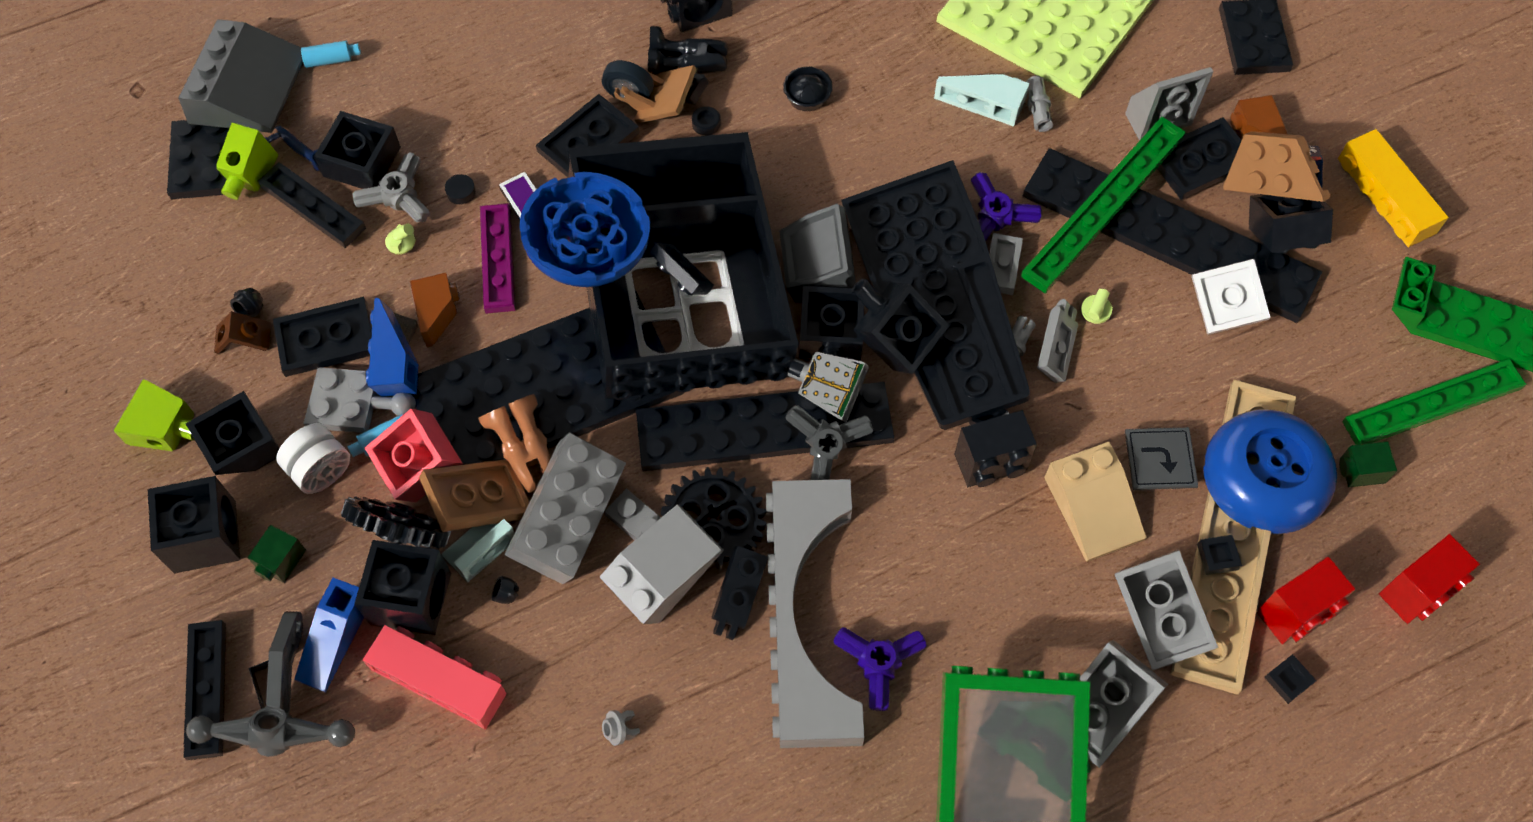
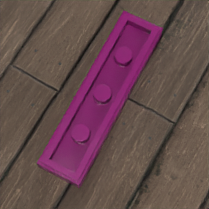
[480,203,516,314]

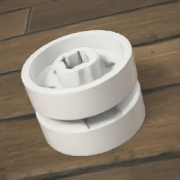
[276,423,350,494]

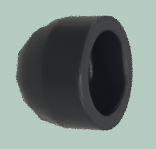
[492,576,519,604]

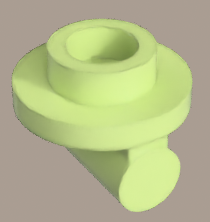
[1081,289,1112,324]

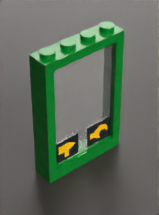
[936,666,1090,822]

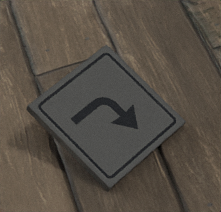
[1125,427,1198,490]

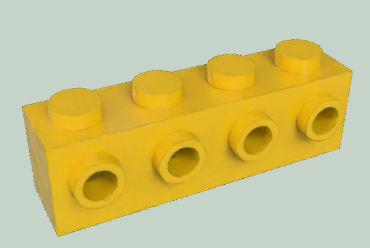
[1338,129,1449,247]

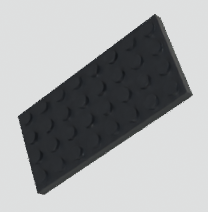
[411,290,684,465]

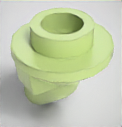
[385,224,416,254]

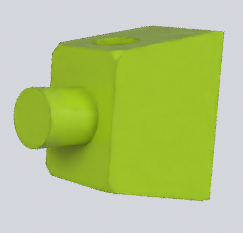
[216,122,278,200]
[114,379,195,451]

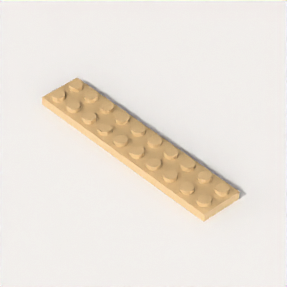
[1170,380,1296,695]

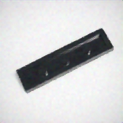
[258,162,366,249]
[183,620,226,760]

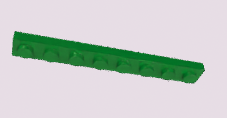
[1021,117,1186,294]

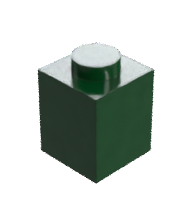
[1339,441,1397,488]
[247,525,306,583]

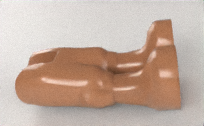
[478,394,551,493]

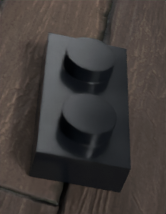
[649,243,714,295]

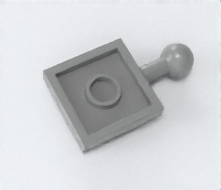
[303,368,416,433]

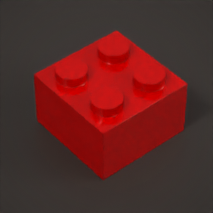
[1378,534,1480,624]
[1256,556,1356,645]

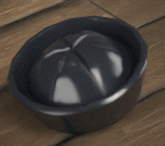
[783,66,833,112]

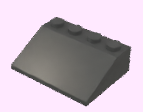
[178,19,303,133]

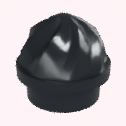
[230,288,263,317]

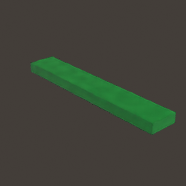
[1342,359,1527,445]

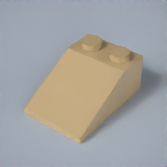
[1045,442,1146,562]

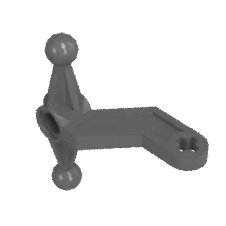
[186,611,355,757]

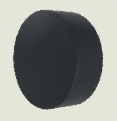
[692,106,721,136]
[445,174,476,205]

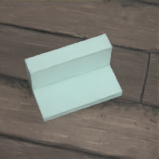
[441,519,515,582]

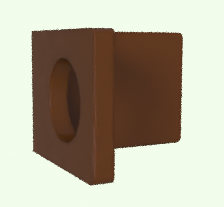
[214,311,271,354]

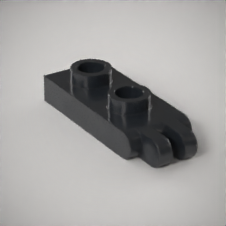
[711,546,768,640]

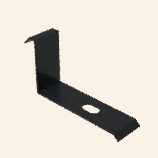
[249,661,268,709]

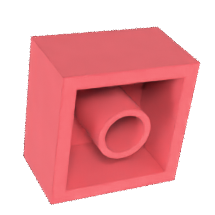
[365,408,463,503]

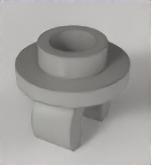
[602,710,640,746]

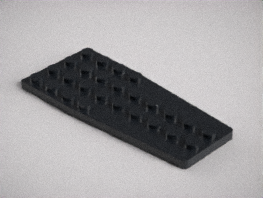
[841,160,1030,430]

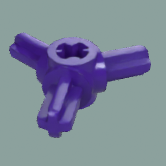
[971,172,1042,241]
[833,627,927,711]

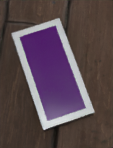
[499,172,536,220]

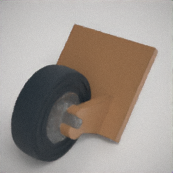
[601,60,697,124]

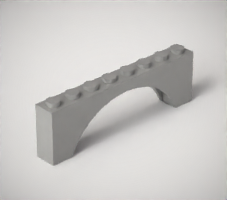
[766,479,864,748]

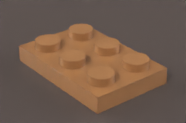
[419,459,529,532]

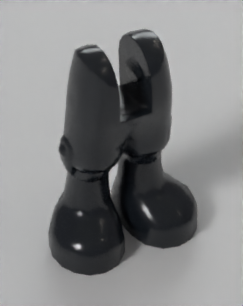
[648,26,728,75]

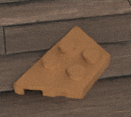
[1223,131,1330,202]

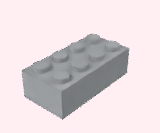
[504,433,626,584]

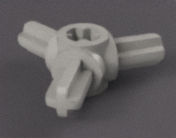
[353,152,430,223]

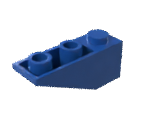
[366,298,419,397]
[294,578,364,693]

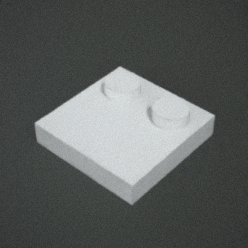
[1192,259,1271,335]

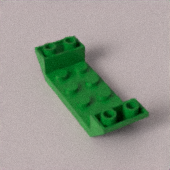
[1392,257,1533,372]

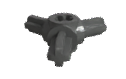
[785,405,873,480]

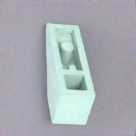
[934,74,1030,126]

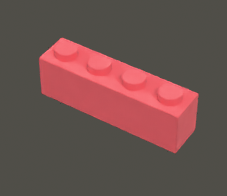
[363,625,507,730]

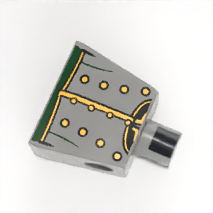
[788,352,869,422]

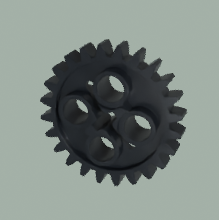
[661,467,767,571]
[341,496,451,549]

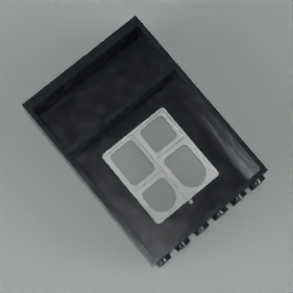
[569,132,798,400]

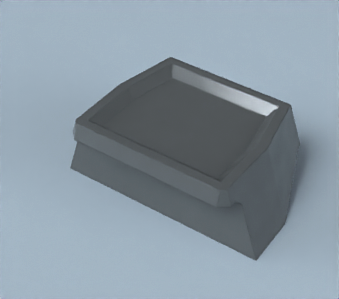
[779,204,856,303]

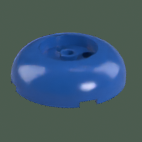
[520,172,650,287]
[1203,409,1337,534]

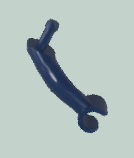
[265,126,319,171]

